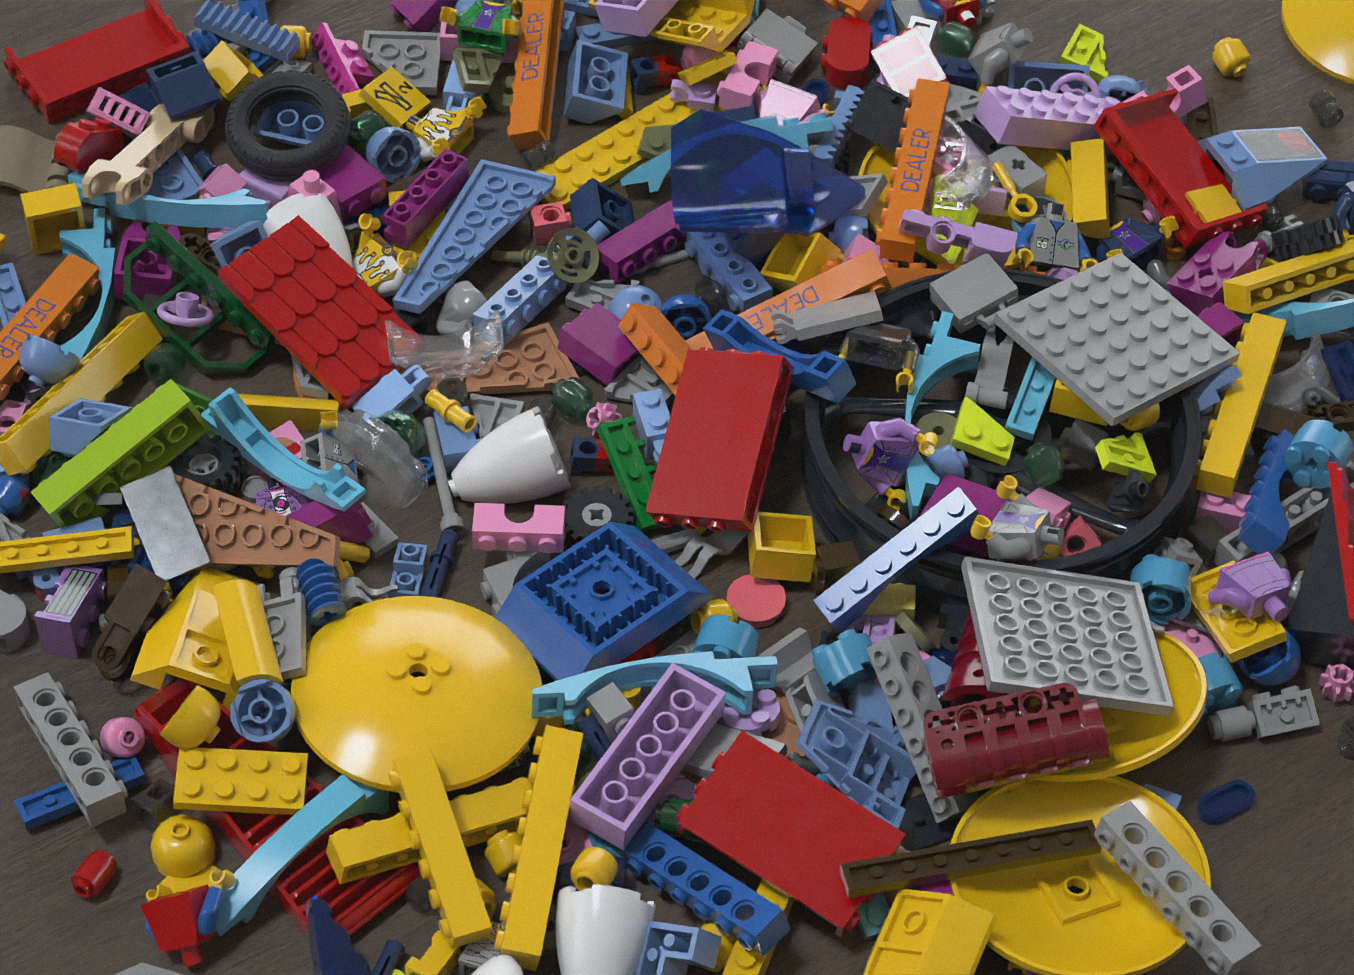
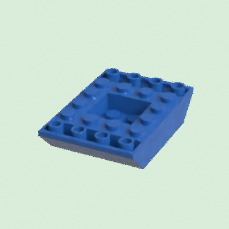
[495,522,713,681]

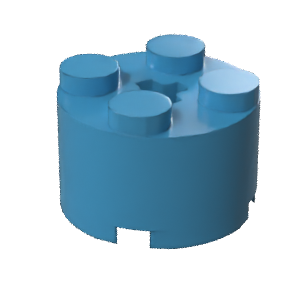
[1285,420,1354,488]
[1130,554,1191,625]
[691,615,760,659]
[811,629,877,697]
[1198,653,1243,722]

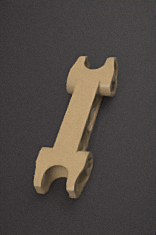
[81,104,214,206]

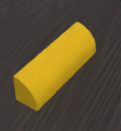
[1071,138,1110,238]
[238,394,344,433]
[213,580,283,686]

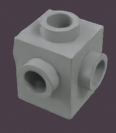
[1154,537,1203,578]

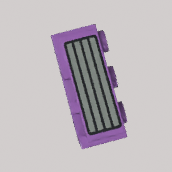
[34,565,107,659]

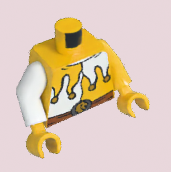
[406,97,487,161]
[352,213,418,299]

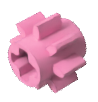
[586,402,622,437]
[1318,663,1354,702]

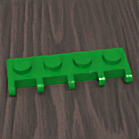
[597,416,662,532]

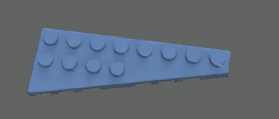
[393,159,556,314]

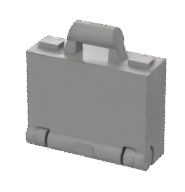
[736,8,818,84]
[929,252,1018,334]

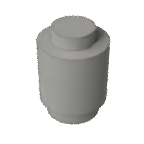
[1207,705,1256,742]

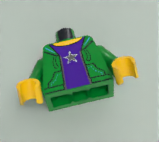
[439,0,522,54]

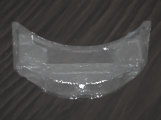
[934,116,994,210]
[385,309,504,380]
[1258,332,1331,416]
[333,409,428,508]

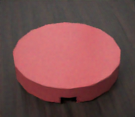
[726,574,786,628]

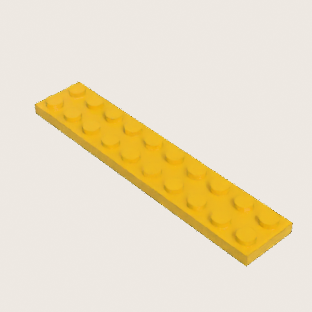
[535,67,763,211]

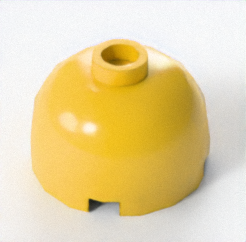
[160,685,221,749]
[151,814,216,878]

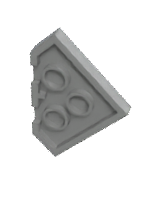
[362,30,441,95]

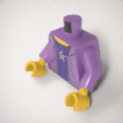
[843,418,938,511]

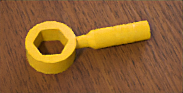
[991,161,1037,223]

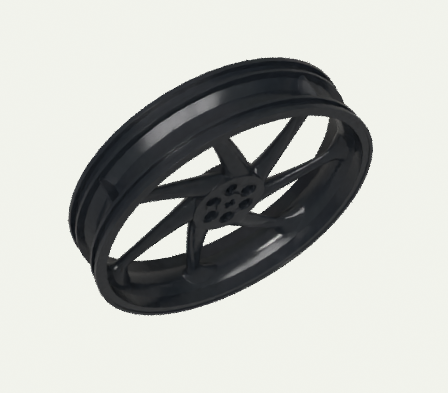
[801,269,1202,615]

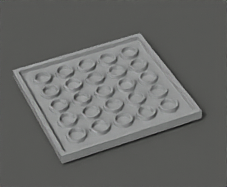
[993,253,1240,426]
[961,557,1174,716]

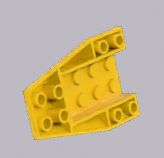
[588,0,755,53]
[130,566,260,711]
[863,889,997,975]

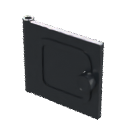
[844,79,911,154]

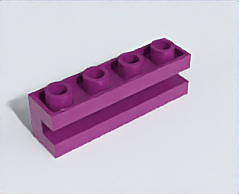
[382,148,469,249]
[597,198,698,284]

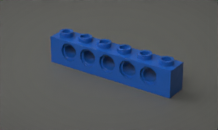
[623,823,791,956]

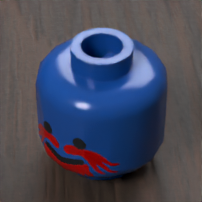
[0,474,33,517]

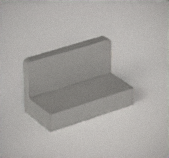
[757,627,816,694]

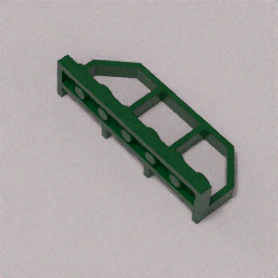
[123,221,276,375]

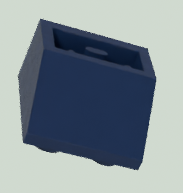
[147,51,221,121]

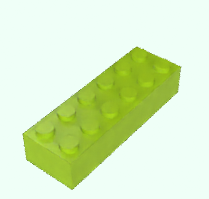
[31,379,211,528]

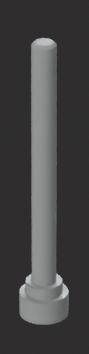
[423,417,465,537]

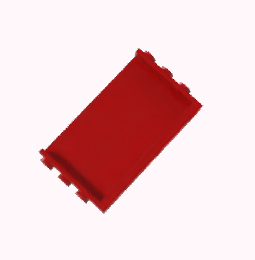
[4,0,191,124]
[1093,88,1268,248]
[645,347,794,533]
[676,730,906,937]

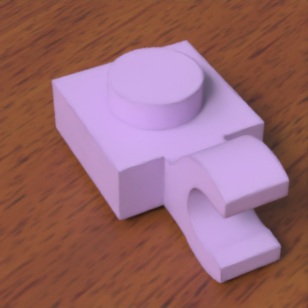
[670,80,718,111]

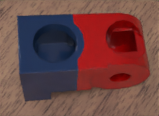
[629,54,682,94]
[570,437,615,476]

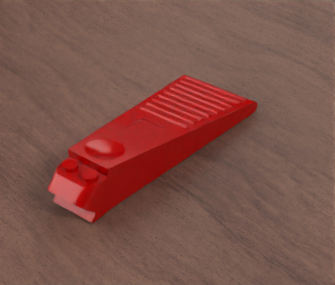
[134,677,421,954]

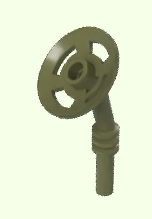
[491,228,599,284]

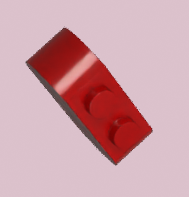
[821,17,871,90]
[54,118,123,174]

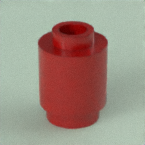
[71,849,117,898]

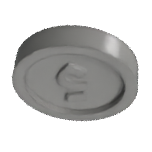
[241,475,268,502]

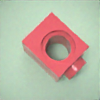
[529,202,572,245]
[1058,515,1102,558]

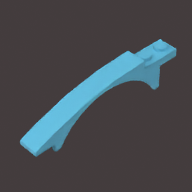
[620,113,834,192]
[67,171,269,228]
[59,208,117,360]
[1236,298,1354,342]
[904,311,981,522]
[201,387,367,511]
[531,651,778,724]
[215,774,389,936]

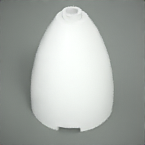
[263,193,353,268]
[448,406,572,504]
[556,885,656,975]

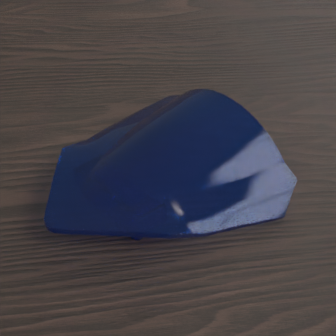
[671,109,866,237]

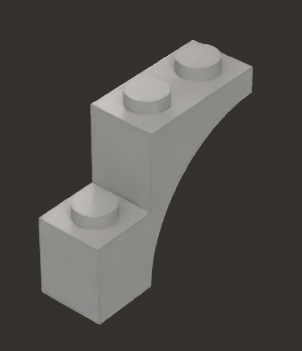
[480,551,550,618]

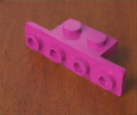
[312,22,374,94]

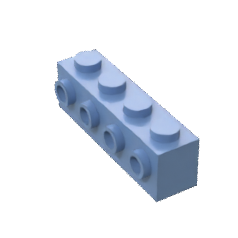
[685,218,772,314]
[473,255,567,346]

